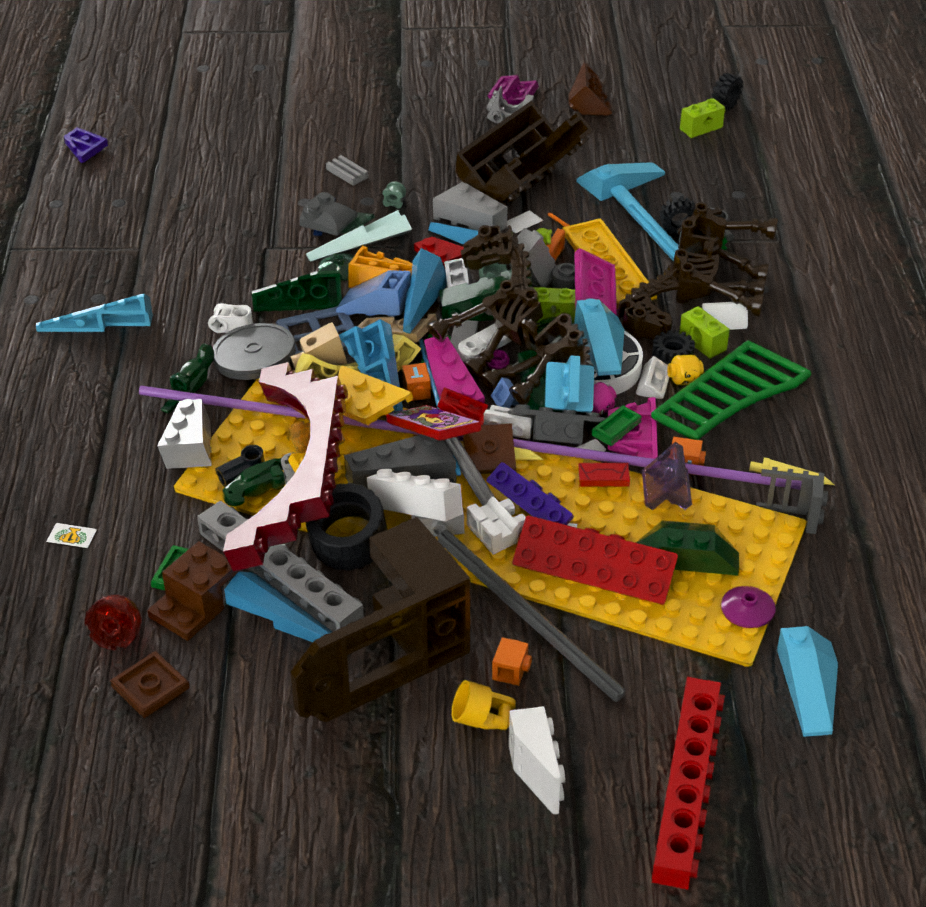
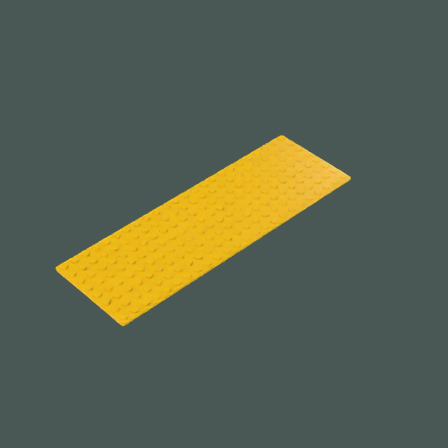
[174,379,807,667]

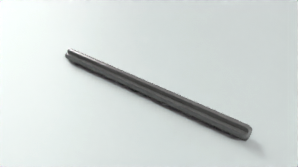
[437,530,626,702]

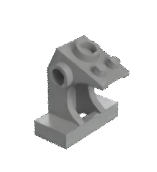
[486,86,534,124]

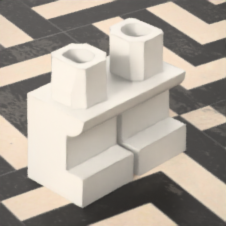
[467,496,526,555]

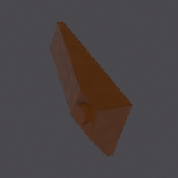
[569,62,612,115]

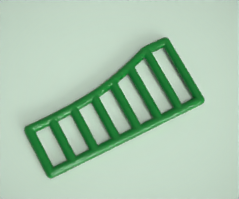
[651,340,811,440]

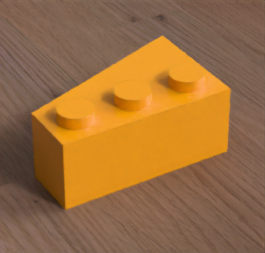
[348,245,412,288]

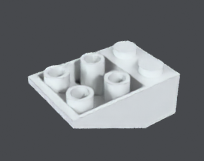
[509,706,565,814]

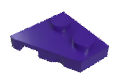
[64,127,108,163]

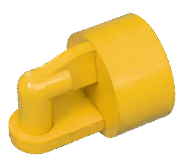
[452,680,516,730]

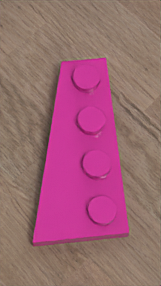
[424,336,485,403]

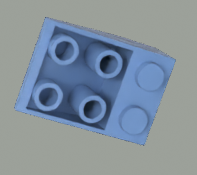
[336,270,411,317]

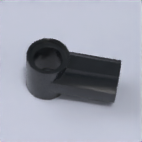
[215,445,265,487]

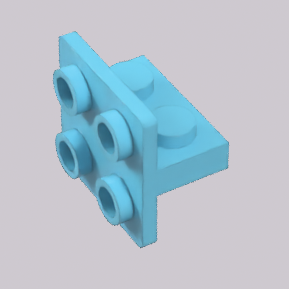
[545,355,594,413]

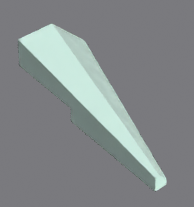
[306,210,412,261]

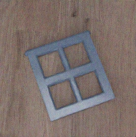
[276,307,354,354]

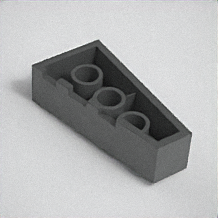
[344,434,456,489]

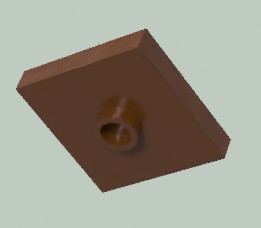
[463,423,516,474]
[110,651,190,718]

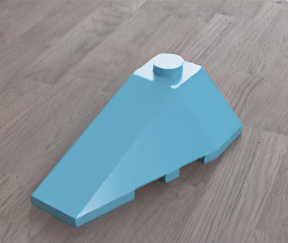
[576,162,665,201]
[574,299,624,376]
[777,626,838,737]

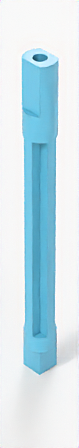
[611,184,678,261]

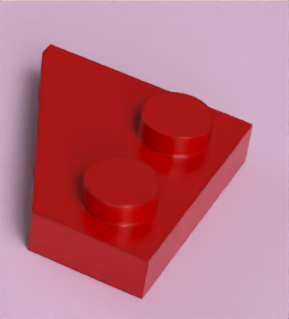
[414,236,464,269]
[437,387,488,425]

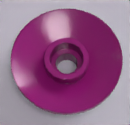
[721,586,776,628]

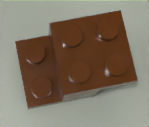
[147,541,239,641]

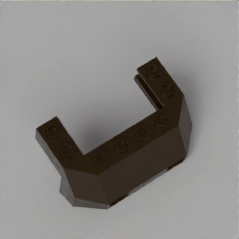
[455,100,593,204]

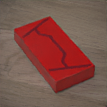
[578,463,630,487]

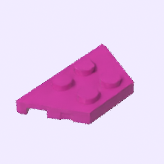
[607,397,658,459]

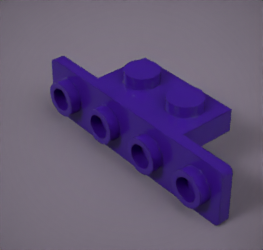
[486,462,574,525]

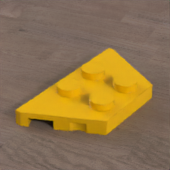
[338,365,413,425]

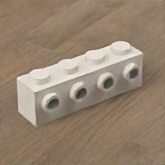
[367,469,463,521]

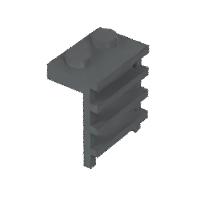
[756,467,828,534]

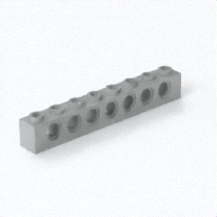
[197,501,364,632]

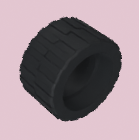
[305,483,387,571]

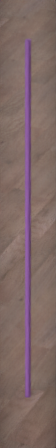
[139,386,801,490]

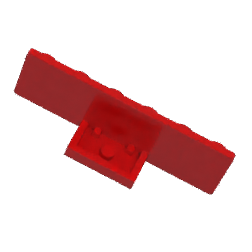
[512,515,678,605]

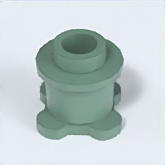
[382,181,406,208]

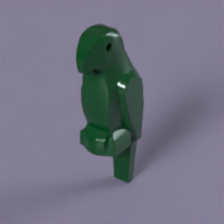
[161,343,214,414]
[222,458,285,506]

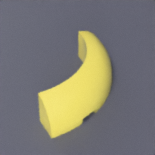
[295,334,422,380]

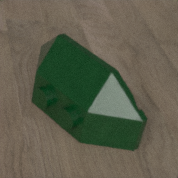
[636,520,739,575]

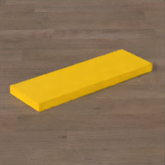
[563,218,657,309]

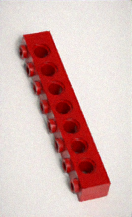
[651,677,725,890]

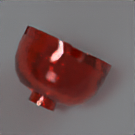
[84,594,142,650]

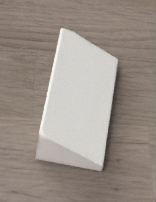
[702,302,748,330]
[636,356,669,399]

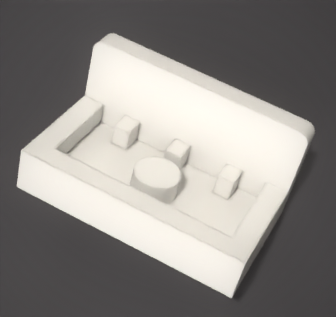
[484,405,534,439]

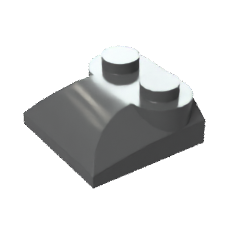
[300,192,357,236]

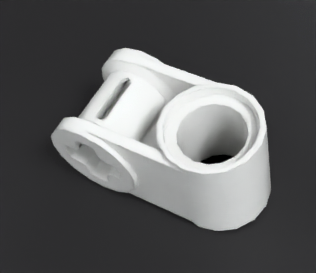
[208,303,253,333]

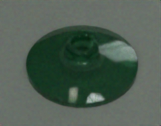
[318,253,354,281]

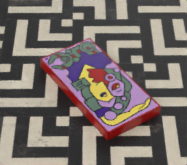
[386,405,481,440]

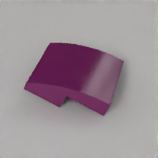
[488,75,539,105]

